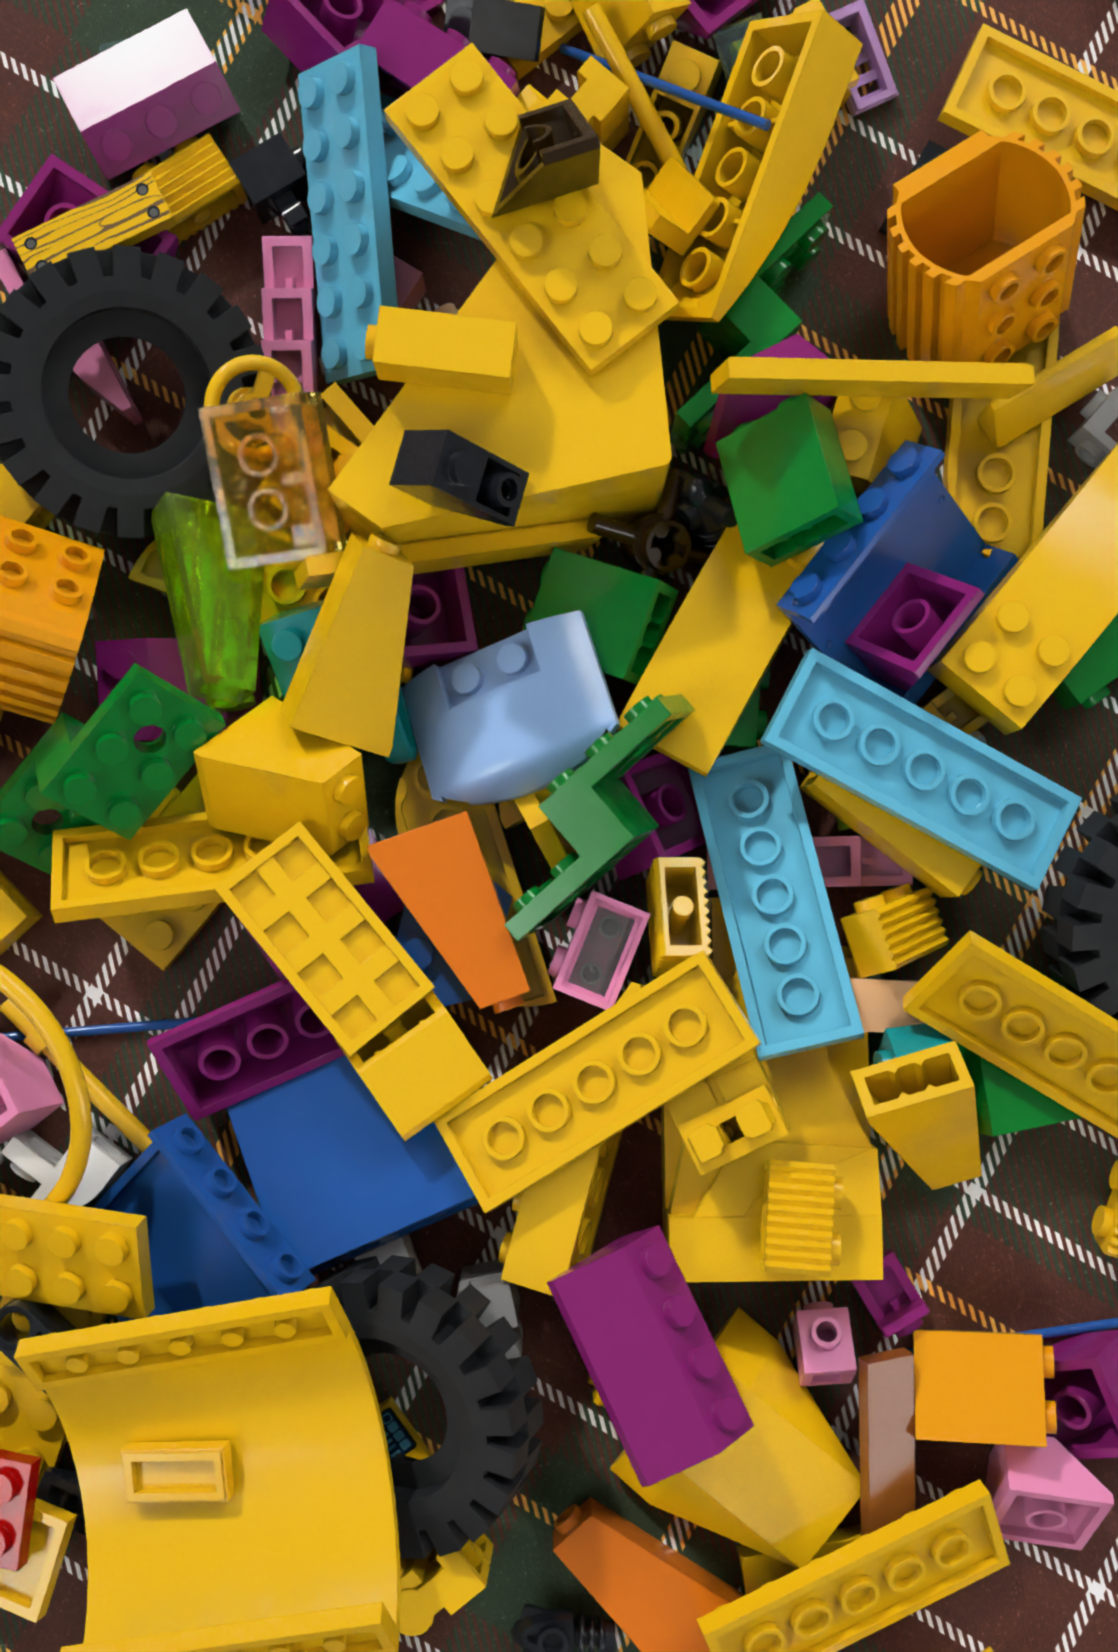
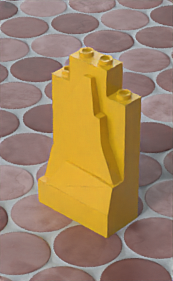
[661,898,883,1282]

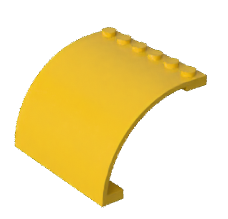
[14,1286,401,1652]

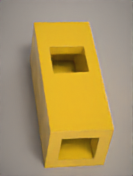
[365,305,518,395]

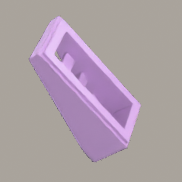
[828,0,899,117]

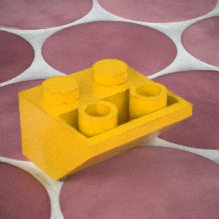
[334,991,493,1141]

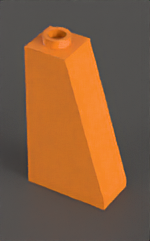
[367,811,531,1014]
[553,1497,744,1652]

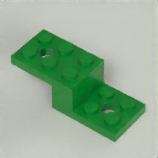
[670,192,833,455]
[0,663,226,875]
[504,694,695,941]

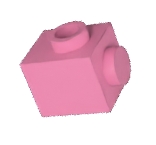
[792,1301,857,1387]

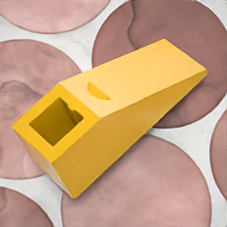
[626,40,726,189]

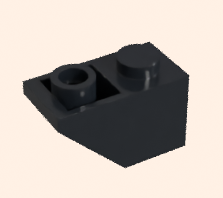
[389,430,529,527]

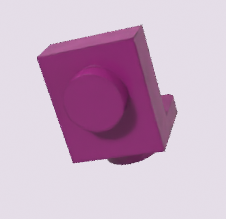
[851,1249,930,1338]

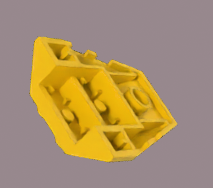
[610,1307,860,1569]

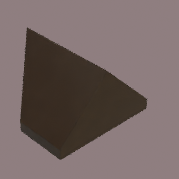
[491,98,600,218]

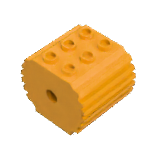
[887,129,1085,363]
[0,515,105,724]

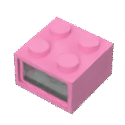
[547,890,651,1010]

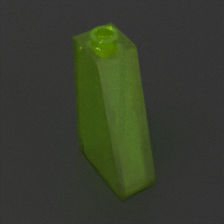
[152,492,268,709]

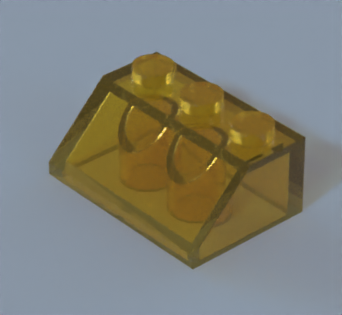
[198,392,347,570]

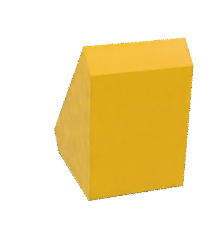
[328,144,672,543]

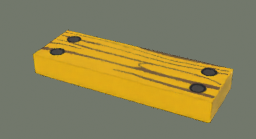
[12,171,177,274]

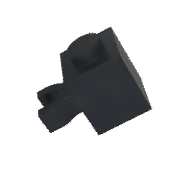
[229,132,312,236]

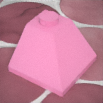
[0,1033,64,1144]
[985,1436,1114,1550]

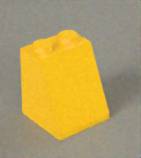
[830,396,922,499]
[193,696,369,855]

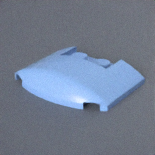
[401,610,620,805]

